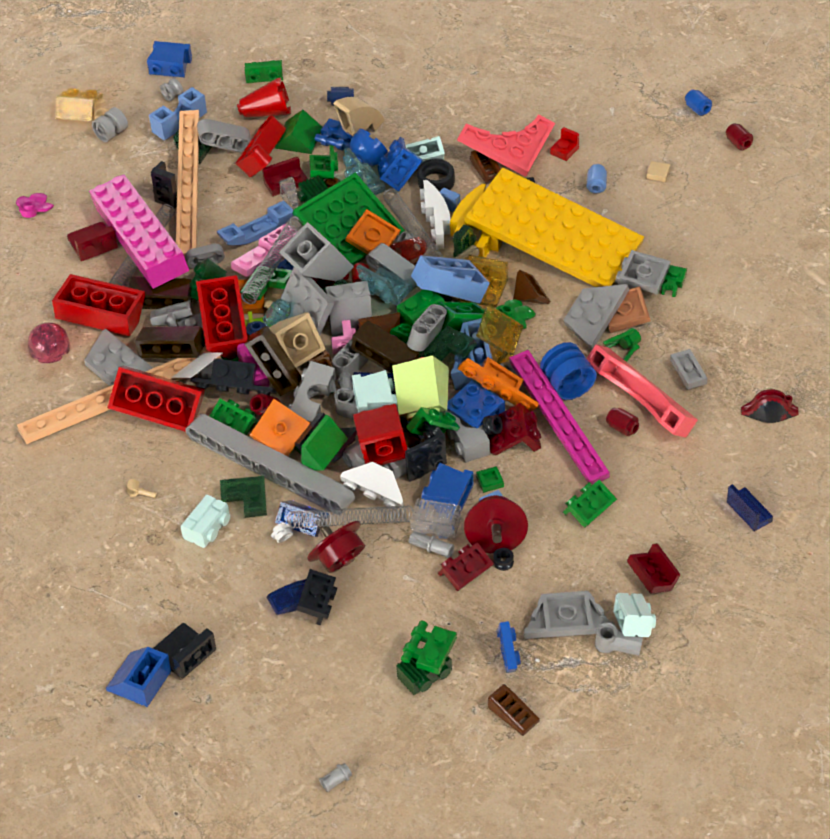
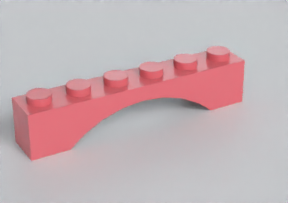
[586,344,698,438]

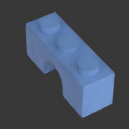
[149,87,207,141]

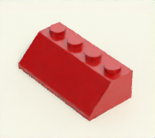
[52,274,145,336]
[196,275,248,359]
[107,365,205,432]

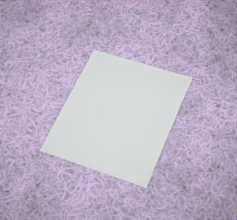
[171,353,222,378]

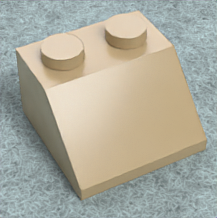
[269,312,326,368]

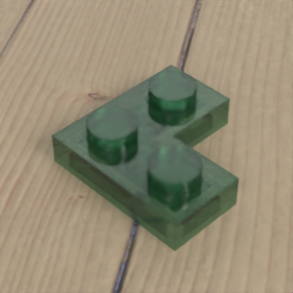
[419,325,478,361]
[220,476,267,518]

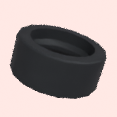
[417,159,455,192]

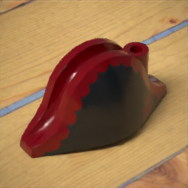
[741,389,799,423]

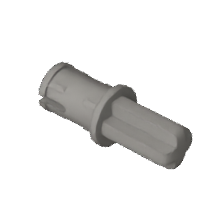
[409,531,454,558]

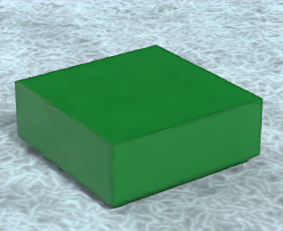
[476,466,504,493]

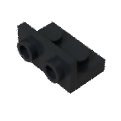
[151,161,177,209]
[296,569,337,625]

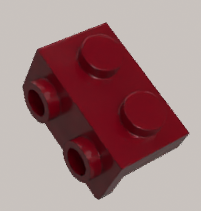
[627,543,680,594]

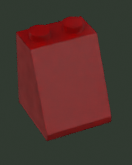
[353,403,408,465]

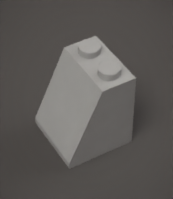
[279,222,354,282]
[325,281,372,337]

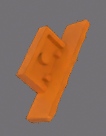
[458,357,539,411]

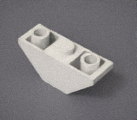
[340,462,404,509]

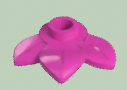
[16,193,54,218]

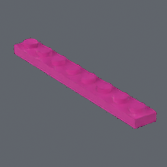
[509,350,610,484]

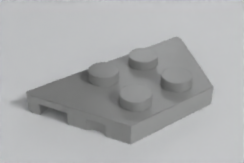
[564,284,629,350]
[84,329,153,386]
[524,591,615,639]

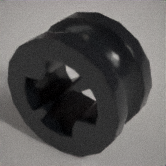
[483,414,503,435]
[493,548,514,571]

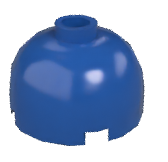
[349,128,388,166]

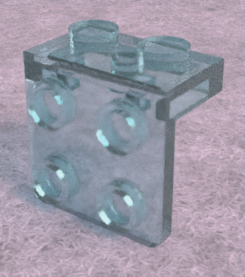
[343,147,385,195]
[356,264,413,306]

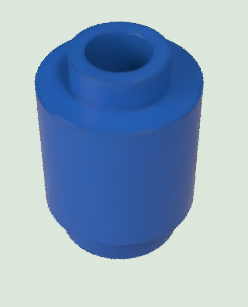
[685,89,712,116]

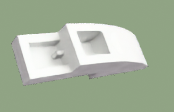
[420,180,451,249]

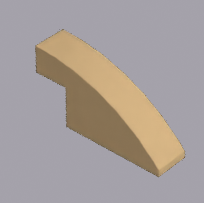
[333,97,385,136]

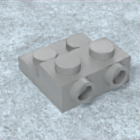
[615,250,671,294]

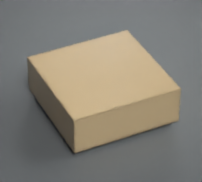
[646,161,670,182]

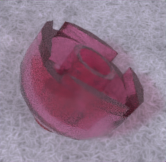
[27,322,71,363]

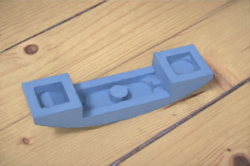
[217,201,294,245]

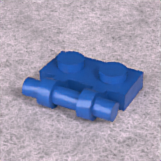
[315,118,353,151]

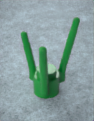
[603,328,641,362]

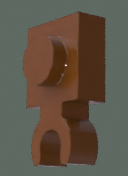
[307,350,332,367]

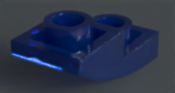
[267,579,306,615]

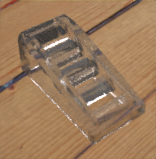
[279,177,299,219]

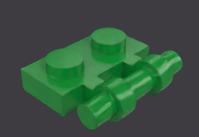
[401,620,457,675]

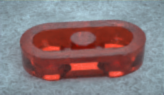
[389,237,427,261]

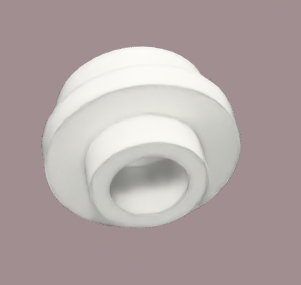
[271,523,293,543]

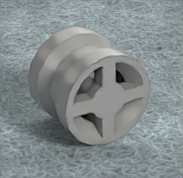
[160,78,183,101]

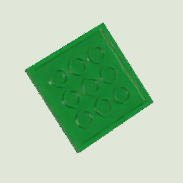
[292,172,405,265]

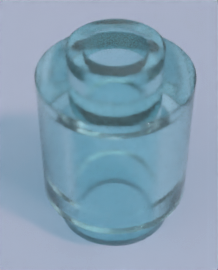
[263,299,291,328]

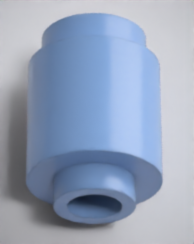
[587,164,607,193]

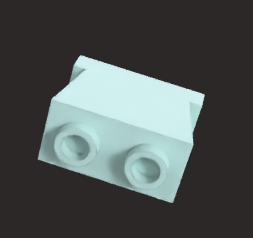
[352,370,397,413]

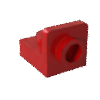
[550,127,579,161]

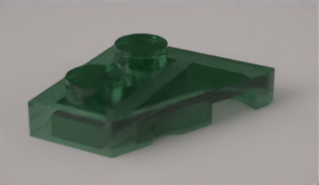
[452,224,477,258]

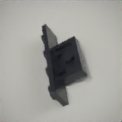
[190,359,277,396]

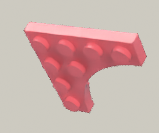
[457,114,555,177]

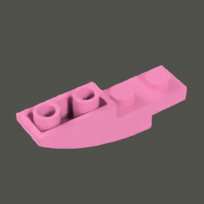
[231,224,298,277]

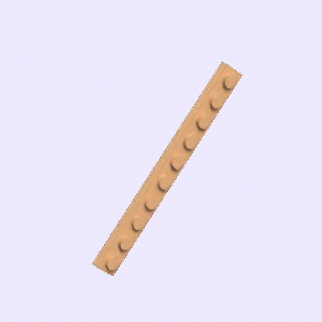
[176,110,200,258]
[17,347,221,444]

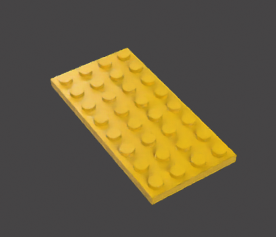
[464,167,644,287]

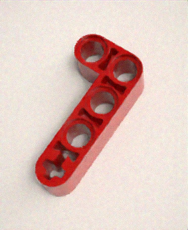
[235,115,286,177]

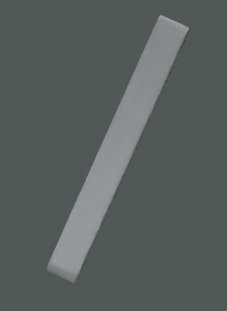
[186,414,355,515]

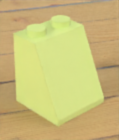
[392,355,449,421]

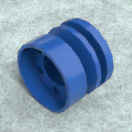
[540,342,597,400]

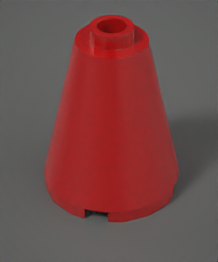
[237,77,291,118]

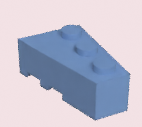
[411,255,490,304]
[451,318,493,390]

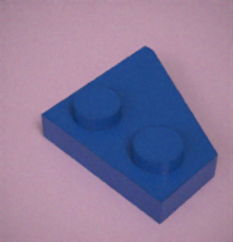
[496,621,521,673]

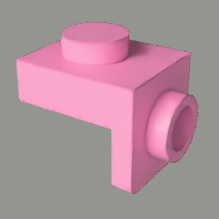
[331,320,356,354]

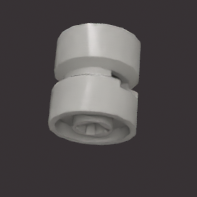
[92,107,128,142]

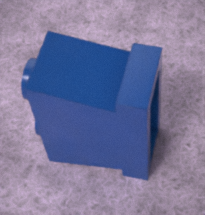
[147,41,192,78]
[421,463,474,518]

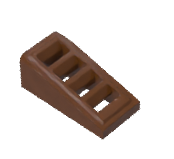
[470,150,501,184]
[488,684,540,736]

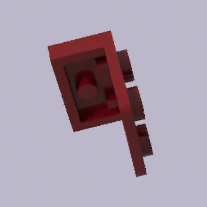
[67,222,118,262]
[487,403,541,455]

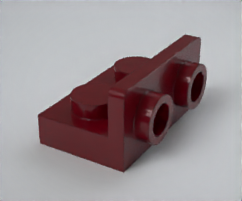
[262,156,308,197]
[438,542,494,592]

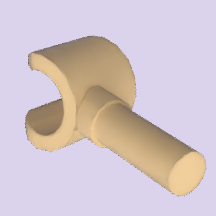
[127,479,157,498]

